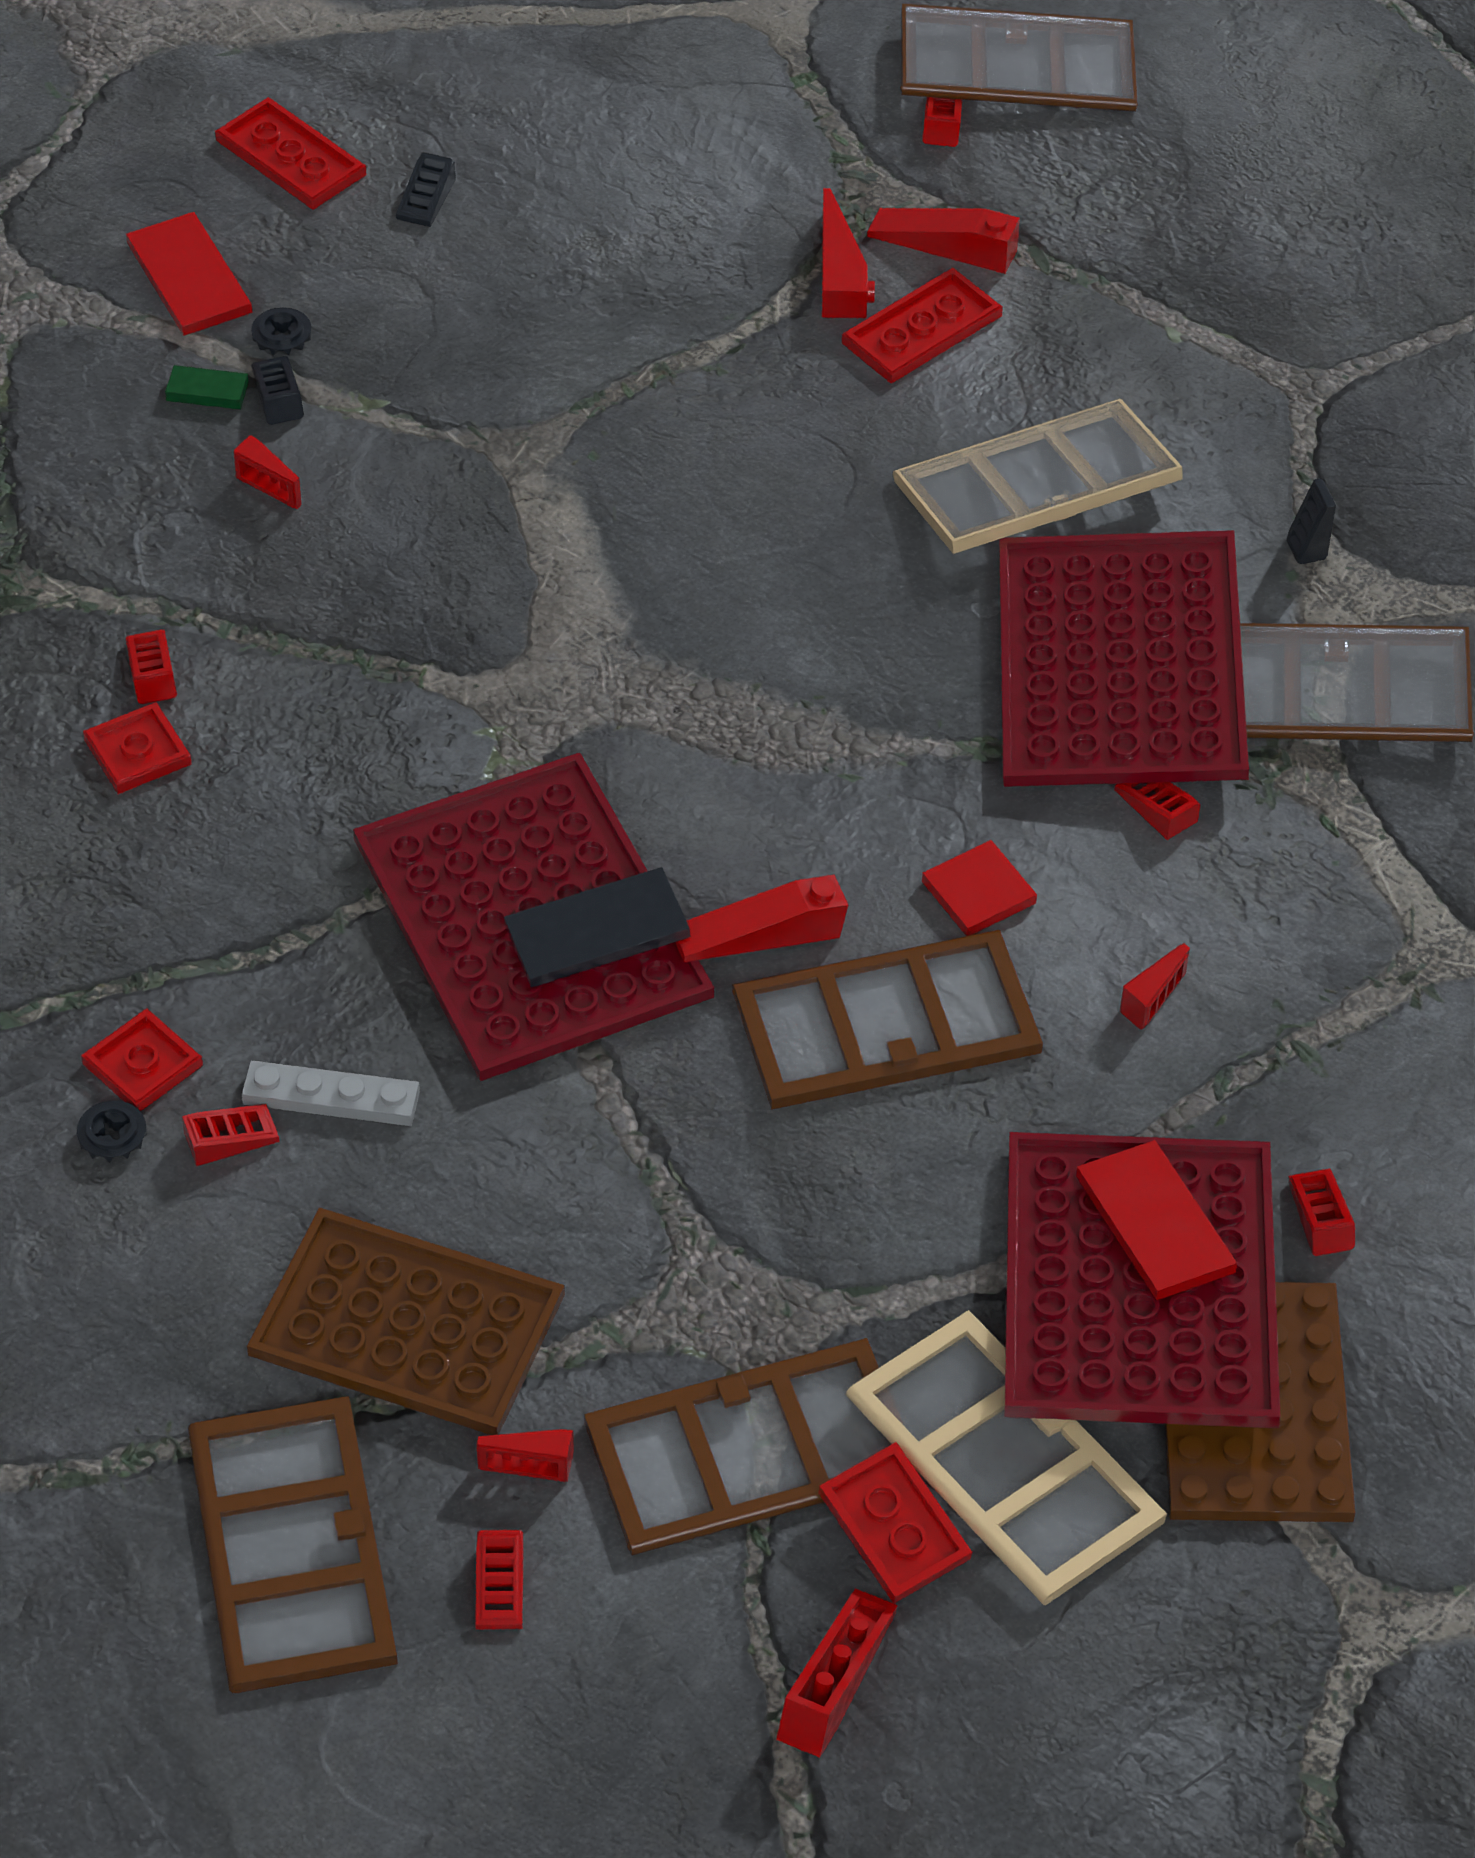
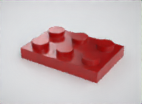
[818,1442,973,1604]

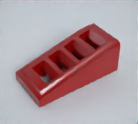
[922,97,962,147]
[234,435,302,509]
[125,629,177,704]
[1114,782,1201,840]
[1120,943,1190,1030]
[182,1104,280,1166]
[1289,1168,1355,1256]
[477,1429,574,1482]
[475,1530,524,1630]

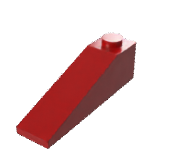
[822,188,875,318]
[867,208,1020,274]
[675,874,849,962]
[776,1588,898,1758]

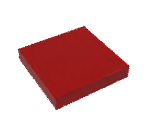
[83,702,192,794]
[922,840,1037,936]
[81,1008,203,1111]

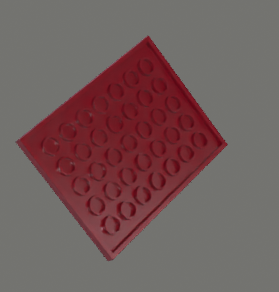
[999,530,1249,787]
[353,752,714,1081]
[1004,1132,1281,1428]

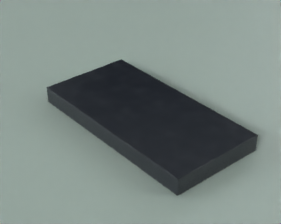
[504,867,691,988]

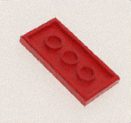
[215,97,367,210]
[126,212,252,336]
[842,267,1003,384]
[1076,1140,1237,1301]

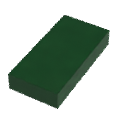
[165,365,249,410]

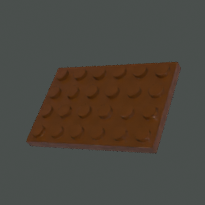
[247,1207,565,1435]
[1165,1282,1355,1522]

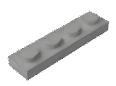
[242,1060,420,1126]

